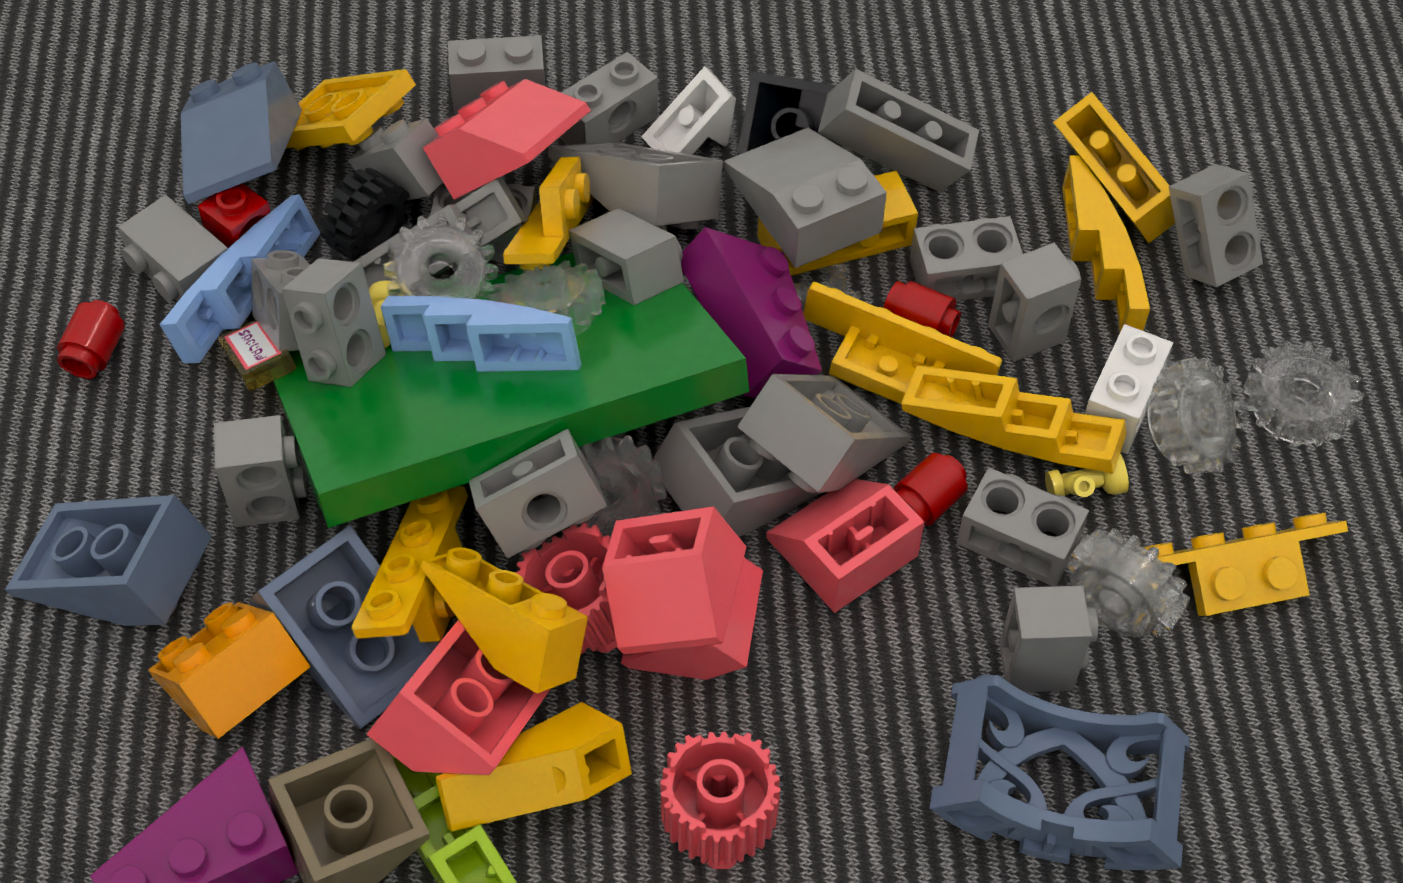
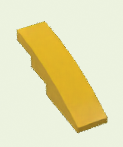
[1062,155,1150,332]
[901,365,1127,474]

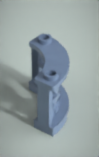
[929,675,1190,870]

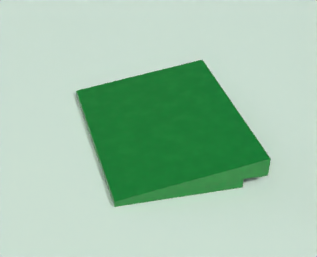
[266,253,749,528]

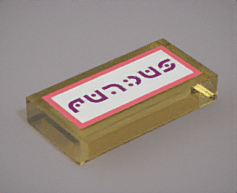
[217,320,296,391]

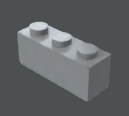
[818,69,979,192]

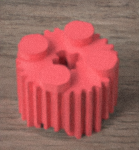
[515,523,617,654]
[660,732,780,869]

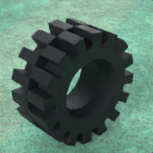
[320,168,411,262]

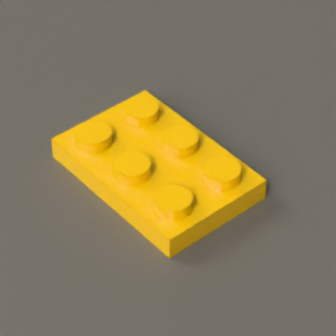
[286,69,416,150]

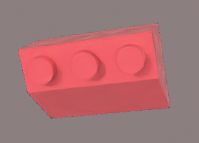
[423,79,591,200]
[366,619,550,775]

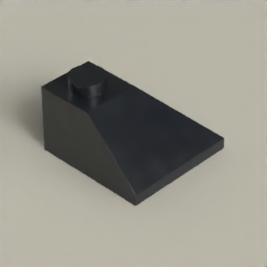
[737,71,839,155]

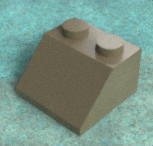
[268,738,429,883]

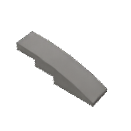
[354,177,528,293]

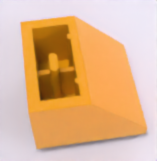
[148,602,311,739]

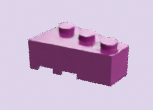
[681,227,822,399]
[90,747,298,883]

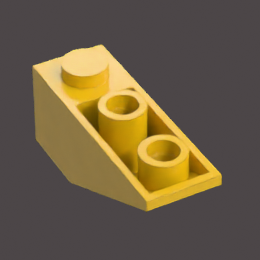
[421,547,588,694]
[435,702,632,831]

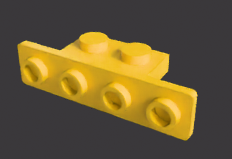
[503,157,594,270]
[803,282,1002,404]
[351,486,468,642]
[1124,512,1348,616]

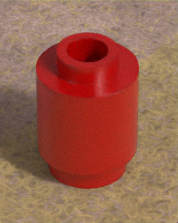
[883,281,961,338]
[57,300,125,379]
[894,453,968,526]

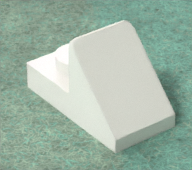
[641,66,736,155]

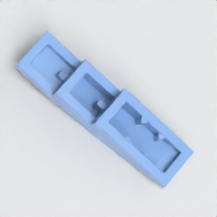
[160,194,320,364]
[381,296,582,372]

